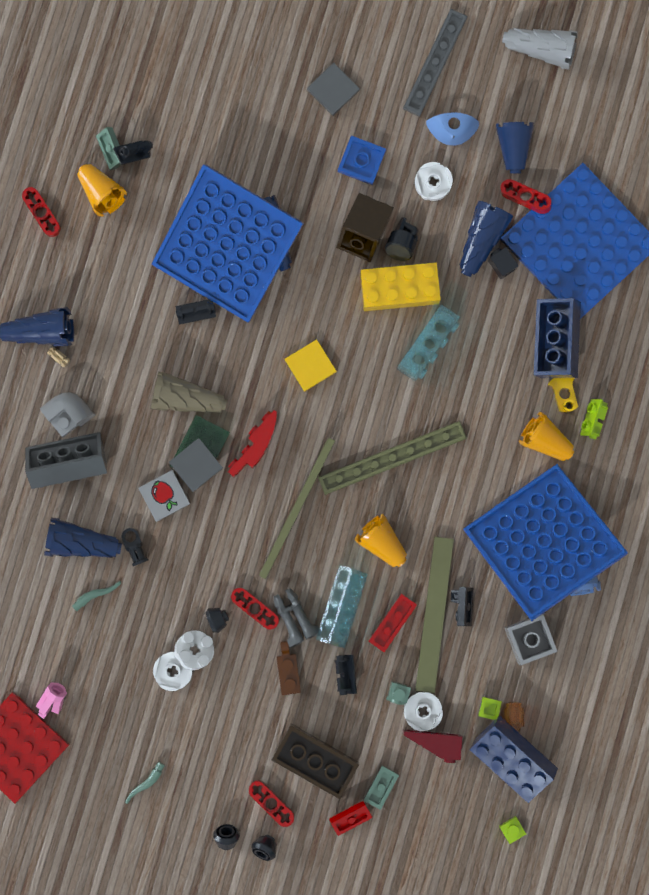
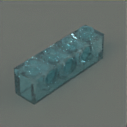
[397,304,460,382]
[316,565,368,648]

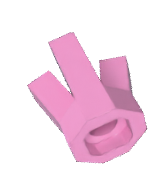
[36,682,67,719]

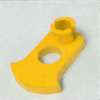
[548,378,578,413]

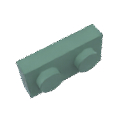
[96,127,121,170]
[363,765,399,810]

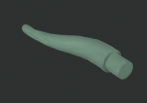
[72,581,121,611]
[125,762,165,804]

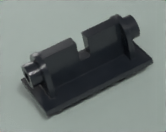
[113,140,153,165]
[175,299,216,325]
[334,655,357,695]

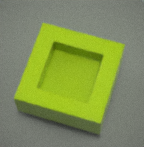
[478,697,502,720]
[499,816,526,844]

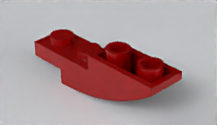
[228,410,278,478]

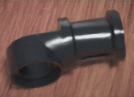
[121,528,149,567]

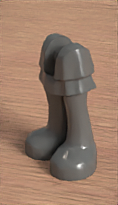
[274,588,322,648]

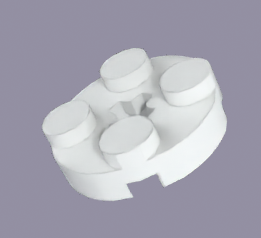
[414,162,453,201]
[174,630,214,670]
[153,652,193,691]
[404,692,443,731]

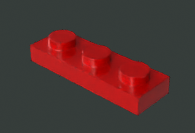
[368,594,417,652]

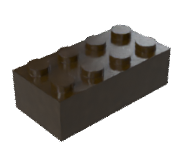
[271,723,359,799]

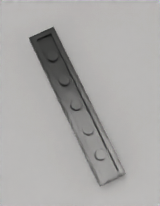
[403,9,468,117]

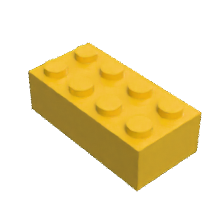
[360,262,441,311]

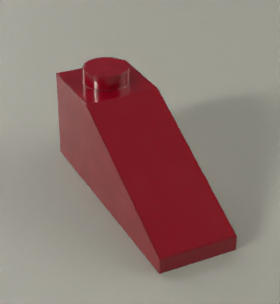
[403,730,463,763]

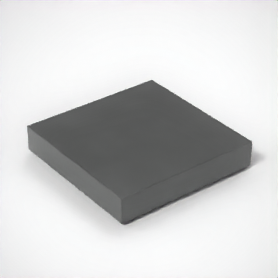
[307,63,360,116]
[169,438,223,492]

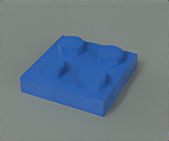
[337,136,386,185]

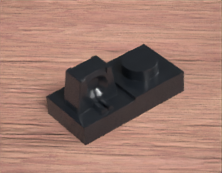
[451,587,474,626]

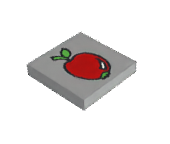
[138,470,190,522]

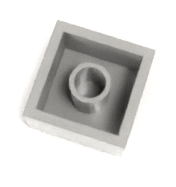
[504,615,558,665]

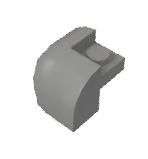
[40,392,95,437]

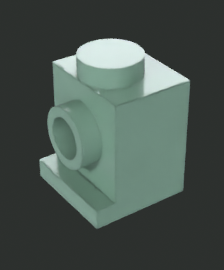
[386,681,411,705]

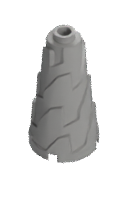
[502,28,578,70]

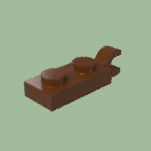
[277,641,301,695]

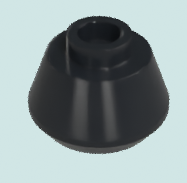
[205,608,229,633]
[213,824,240,850]
[251,835,277,861]

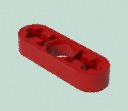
[501,179,552,214]
[22,187,61,237]
[231,588,279,629]
[249,780,294,827]

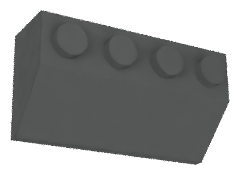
[25,432,107,489]

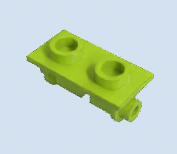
[580,399,608,440]

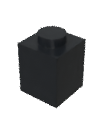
[488,247,518,280]

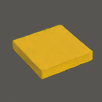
[284,339,337,392]

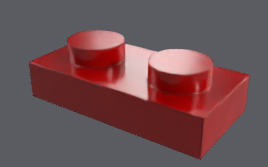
[329,800,373,836]

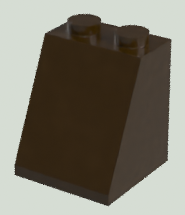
[336,193,394,262]

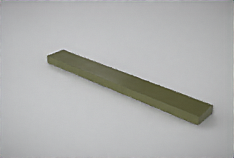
[318,421,467,495]
[259,438,335,579]
[415,537,454,693]

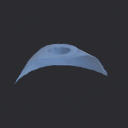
[426,112,479,146]

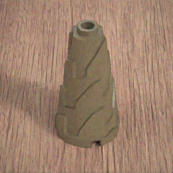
[150,371,227,413]

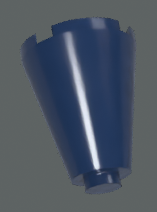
[496,122,534,174]

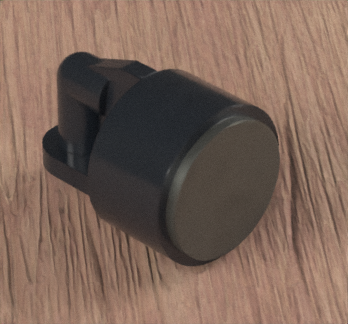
[385,217,418,261]

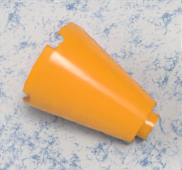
[77,164,127,217]
[519,412,574,461]
[355,514,407,567]

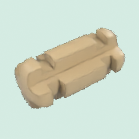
[47,346,70,367]

